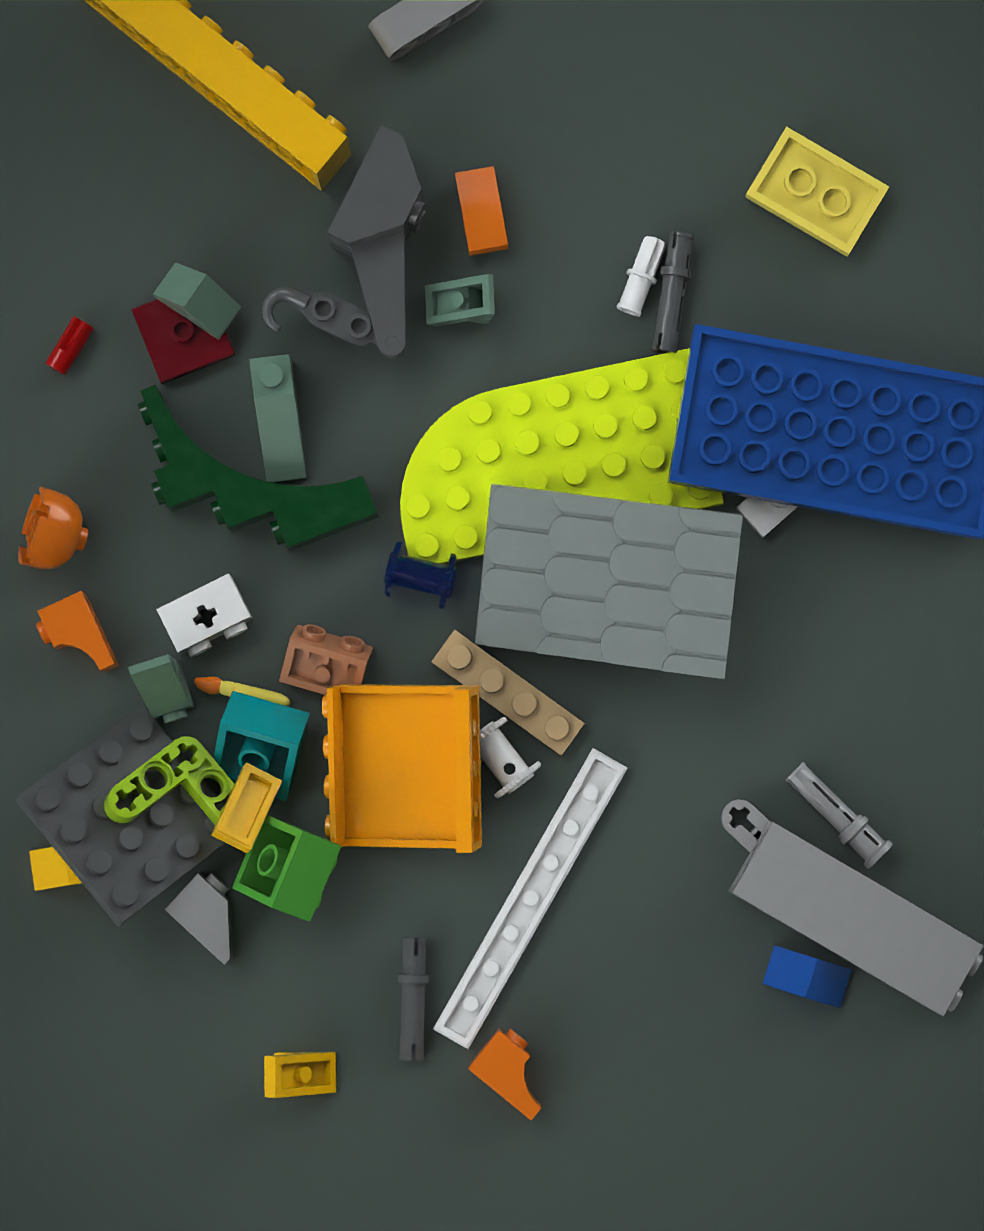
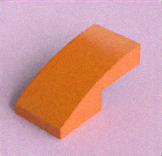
[455,166,509,256]

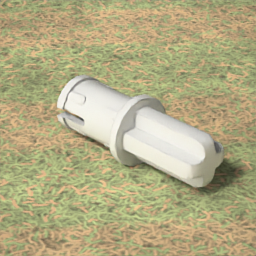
[617,236,666,317]

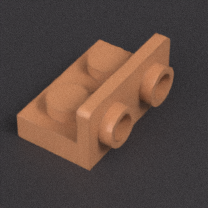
[279,624,373,695]

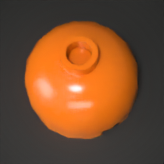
[18,487,88,570]

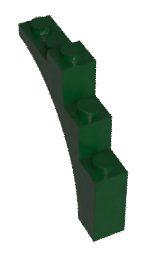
[138,385,379,551]

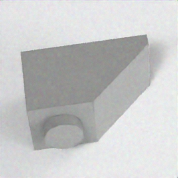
[165,873,233,965]

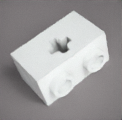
[156,573,253,657]

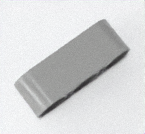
[368,0,485,61]

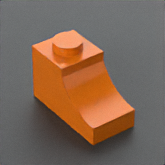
[36,591,119,673]
[468,1028,541,1120]

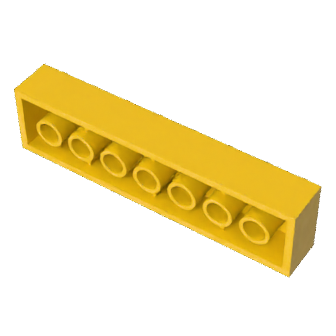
[83,0,351,191]

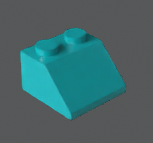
[209,691,310,801]

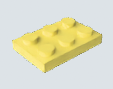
[745,126,889,257]

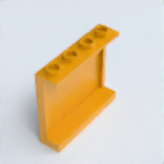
[322,684,482,853]

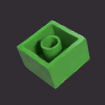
[232,815,341,922]

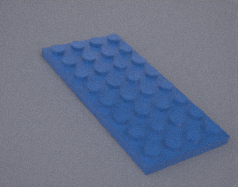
[667,324,984,540]

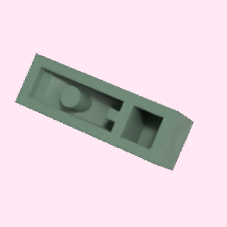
[249,354,307,483]
[128,654,195,724]

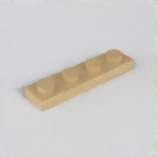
[431,630,585,756]

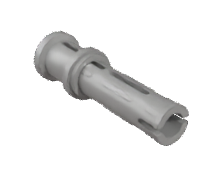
[785,762,893,869]

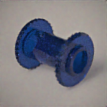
[384,541,458,609]

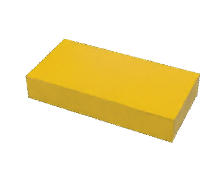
[211,762,282,853]

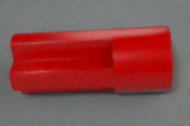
[45,316,94,376]

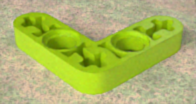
[104,736,234,825]

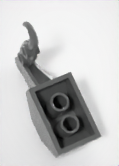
[262,125,426,359]

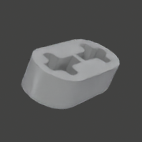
[720,799,770,853]

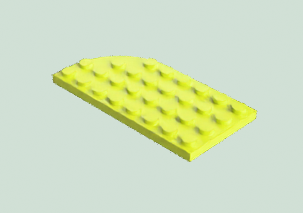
[400,348,724,571]

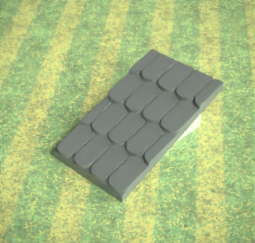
[475,483,743,679]

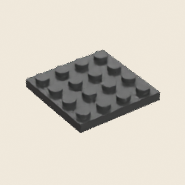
[15,705,226,927]

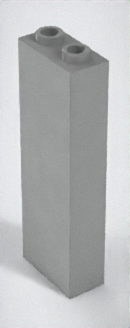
[728,822,984,1016]

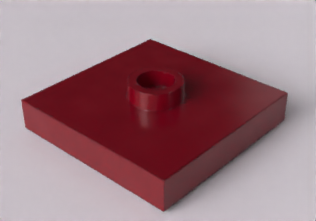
[131,299,235,384]

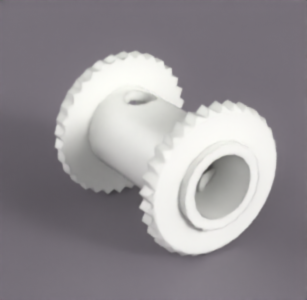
[480,717,541,798]

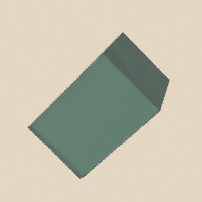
[153,262,241,340]

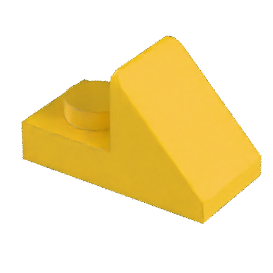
[264,1052,336,1098]

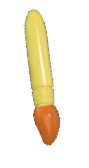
[194,676,291,706]

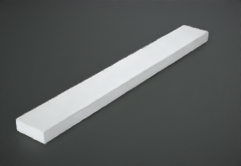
[433,748,628,1049]

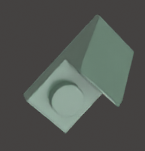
[425,274,495,327]

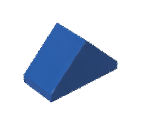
[762,945,852,1008]

